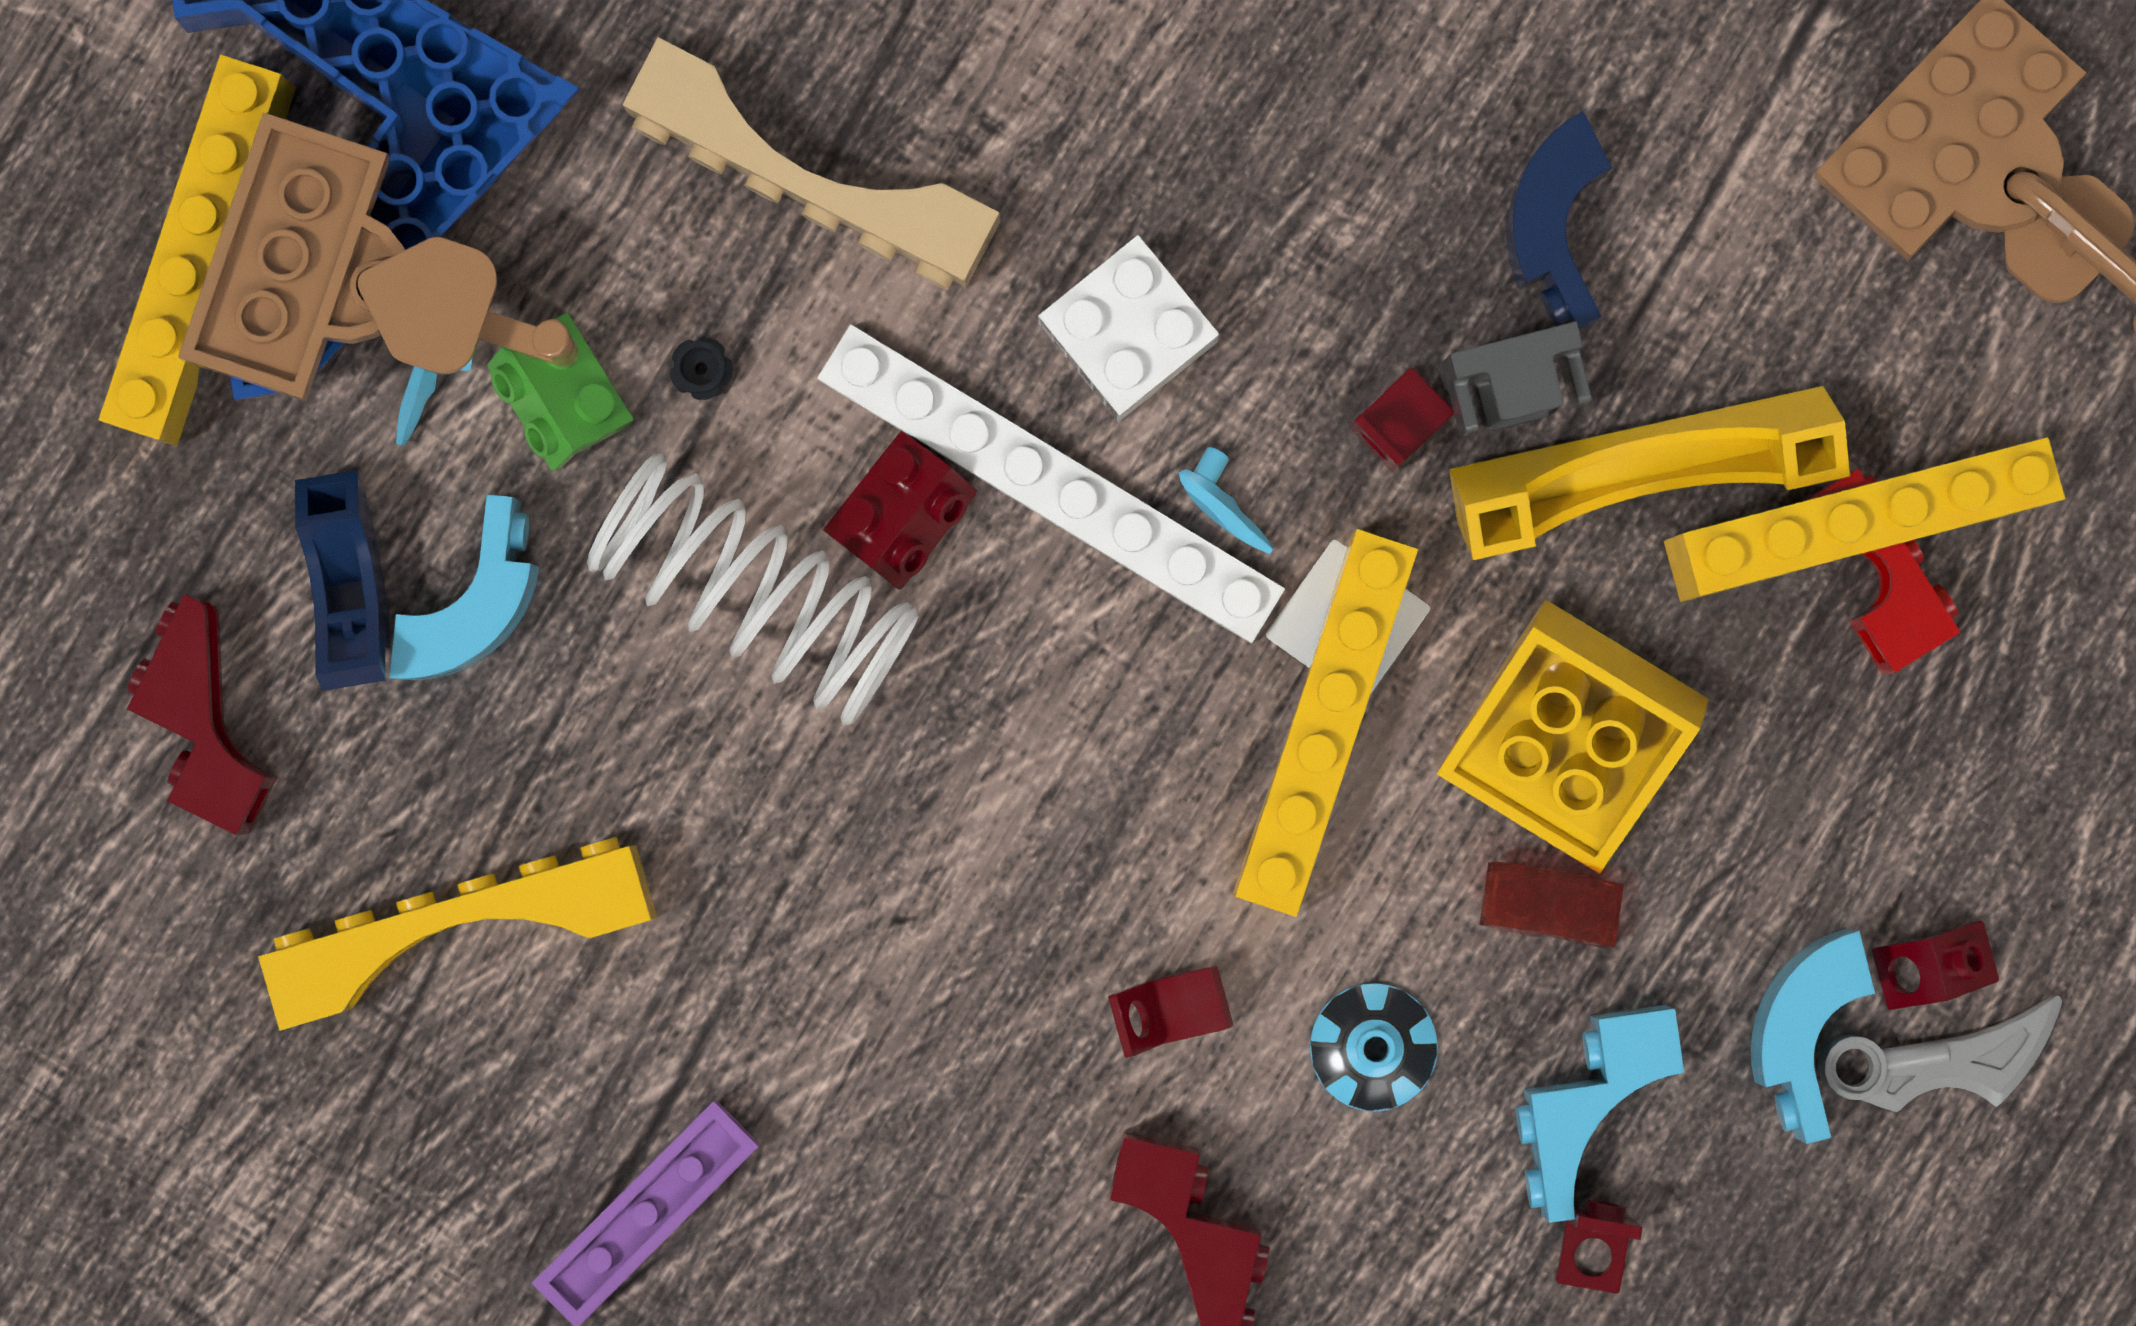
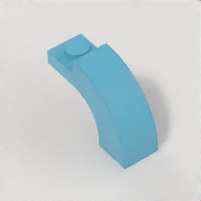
[389,494,540,680]
[1751,928,1875,1144]

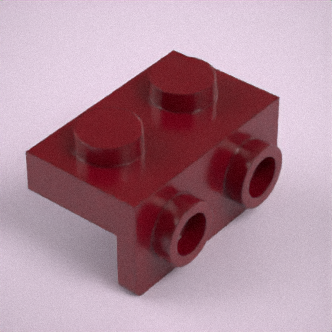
[823,430,977,590]

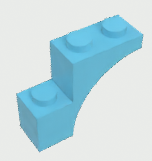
[1516,1005,1684,1223]

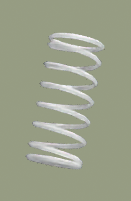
[587,452,919,726]

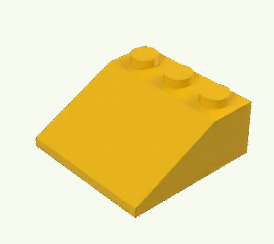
[1437,599,1709,874]

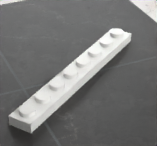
[817,324,1285,644]

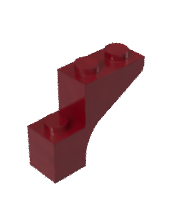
[127,594,277,835]
[1110,1132,1270,1326]

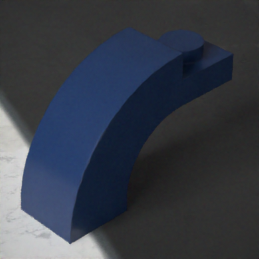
[1506,111,1612,331]
[295,470,391,691]

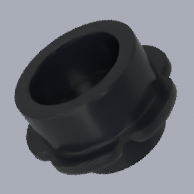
[670,337,733,400]

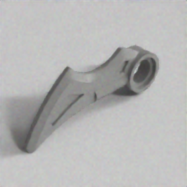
[1817,995,2062,1112]

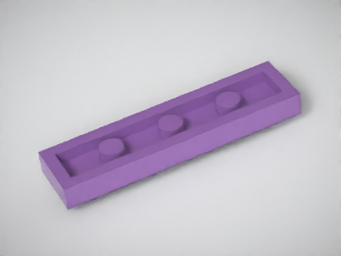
[531,1099,760,1326]

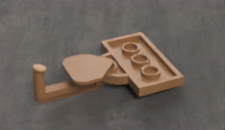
[1814,0,2136,333]
[178,112,579,402]

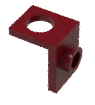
[1349,368,1454,473]
[1872,920,1999,1010]
[1108,965,1233,1058]
[1556,1200,1643,1294]

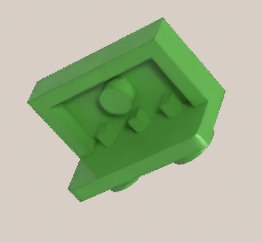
[488,312,634,471]

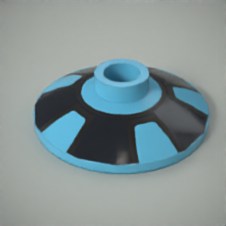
[1310,983,1438,1111]

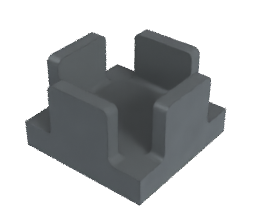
[1438,321,1592,437]

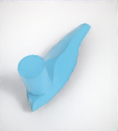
[396,359,472,446]
[1178,447,1274,554]

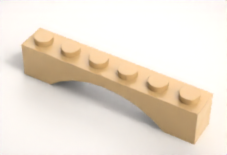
[623,37,1001,290]

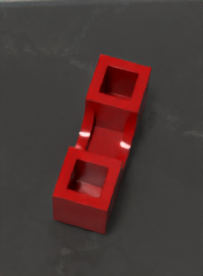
[1798,469,1961,675]

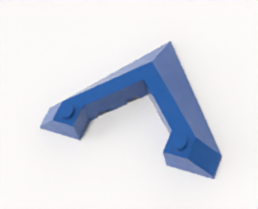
[172,0,580,401]

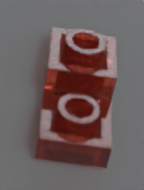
[1479,861,1624,948]

